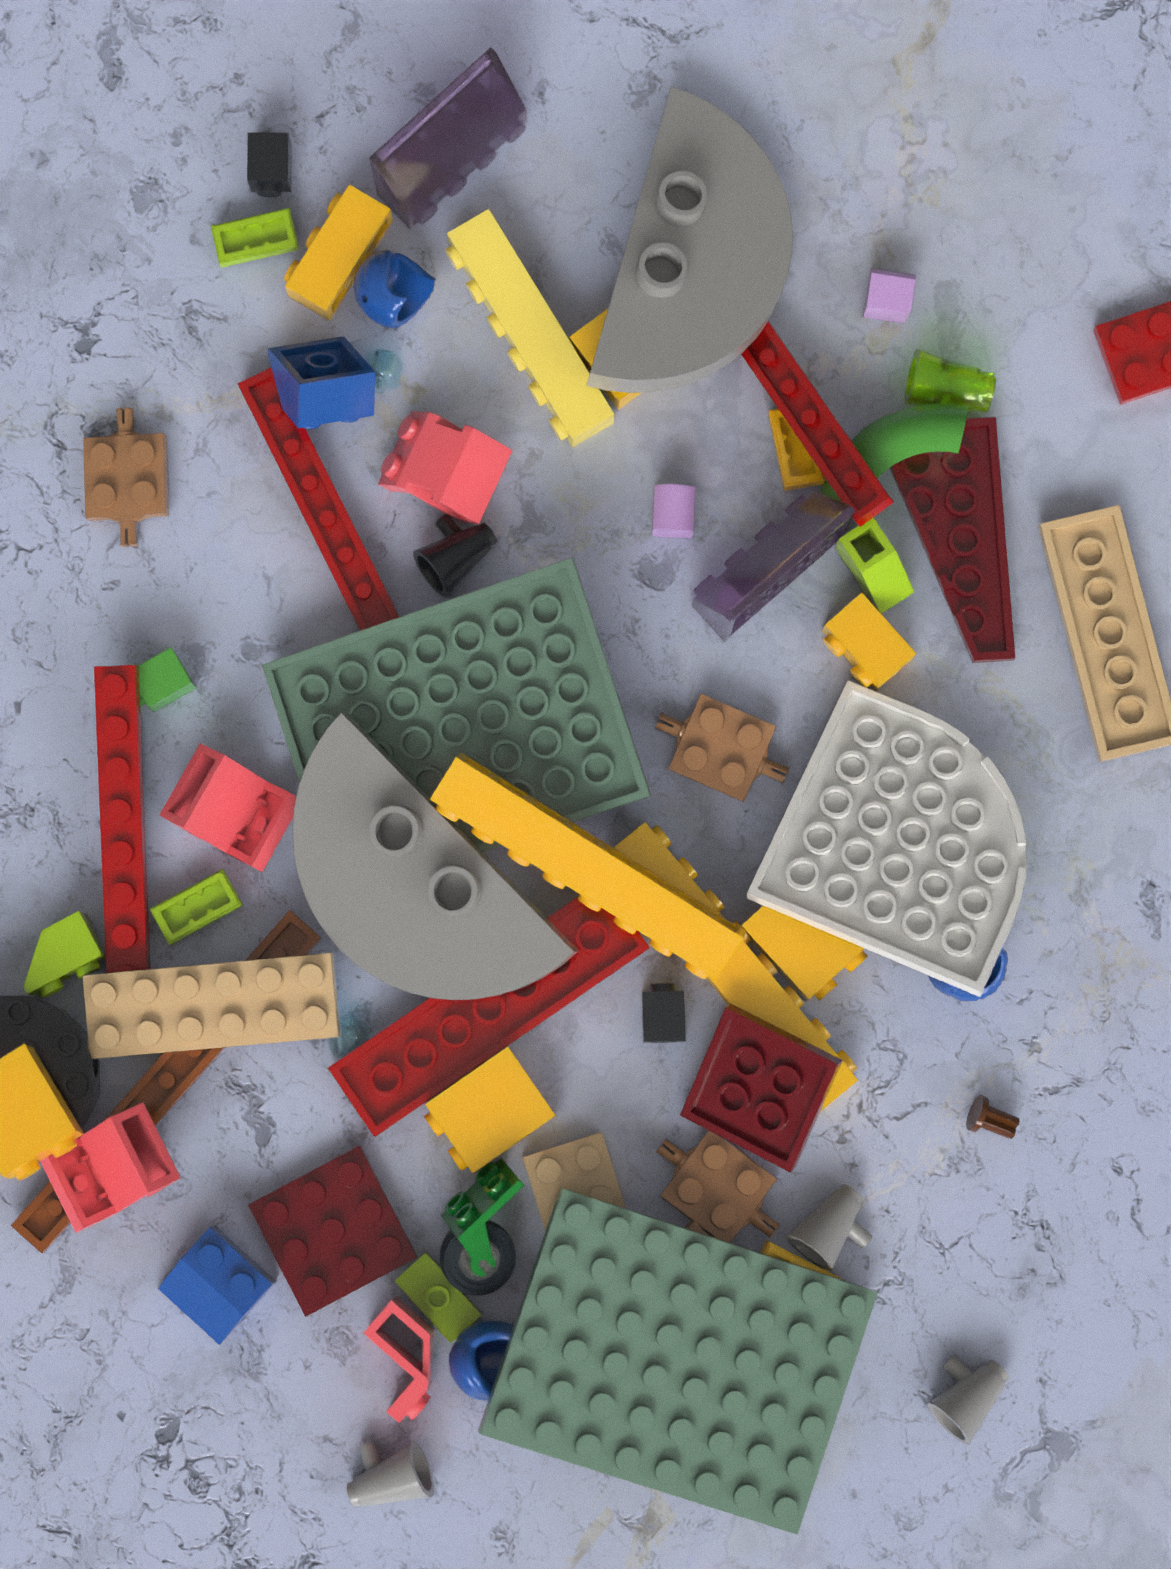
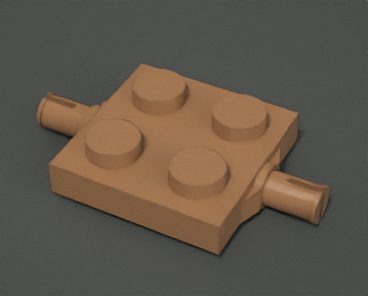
[83,408,169,547]
[655,694,790,802]
[656,1130,780,1243]

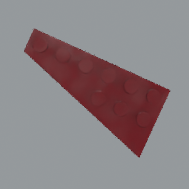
[890,417,1015,663]

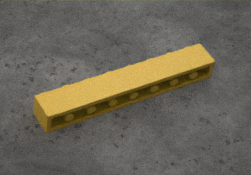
[430,752,745,980]
[613,822,858,1112]

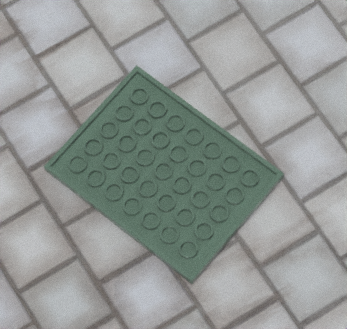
[262,558,652,852]
[478,1187,878,1535]

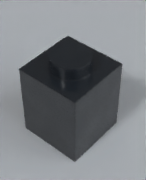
[247,133,292,197]
[641,983,686,1043]

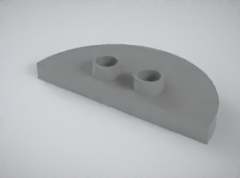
[586,86,793,393]
[292,713,579,1000]

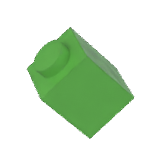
[138,647,196,713]

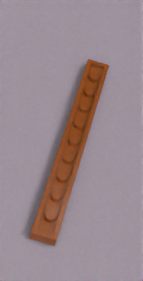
[11,910,322,1254]

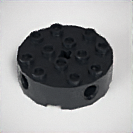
[0,995,100,1129]

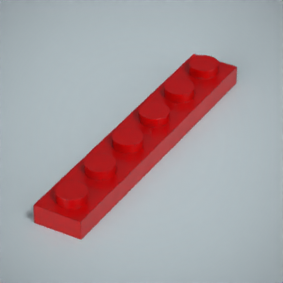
[741,321,894,527]

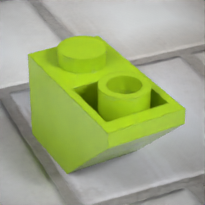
[835,517,914,614]
[23,911,106,999]

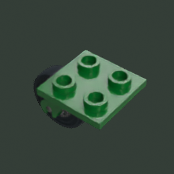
[440,1158,524,1296]

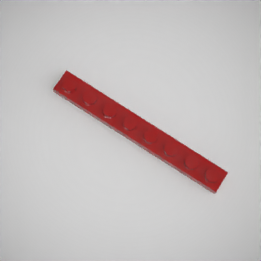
[238,368,399,631]
[94,665,151,973]

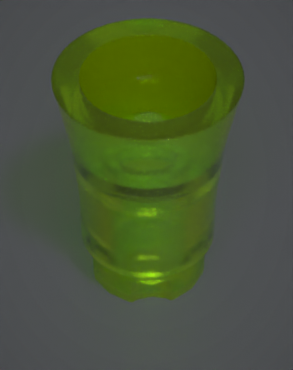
[904,348,996,413]

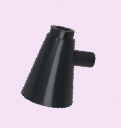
[413,514,497,597]

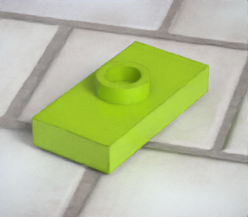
[211,208,299,268]
[150,869,244,946]
[395,1252,482,1343]

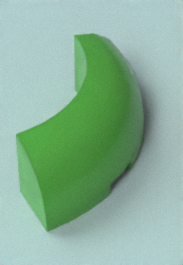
[818,403,967,512]

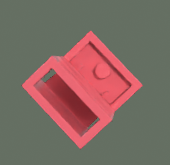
[378,411,512,524]
[159,743,296,872]
[40,1103,181,1233]
[363,1296,434,1423]

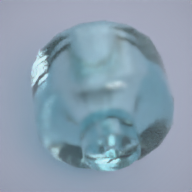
[364,349,403,393]
[329,1015,370,1058]

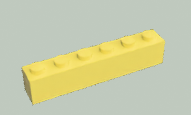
[445,209,614,448]

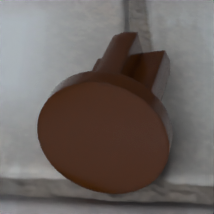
[966,1095,1020,1139]

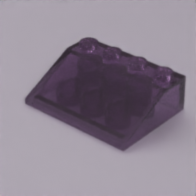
[369,47,527,229]
[692,492,856,642]

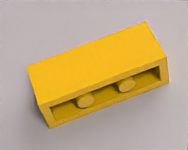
[284,184,393,321]

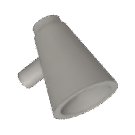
[786,1184,872,1270]
[927,1355,1009,1445]
[347,1442,434,1507]

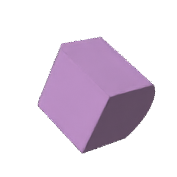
[863,268,916,323]
[652,484,695,538]

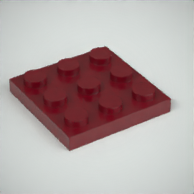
[680,1003,843,1173]
[248,1146,418,1317]

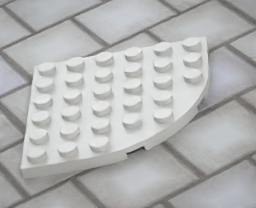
[747,681,1026,997]

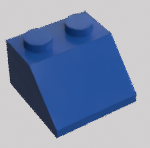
[268,336,376,429]
[158,1225,277,1345]

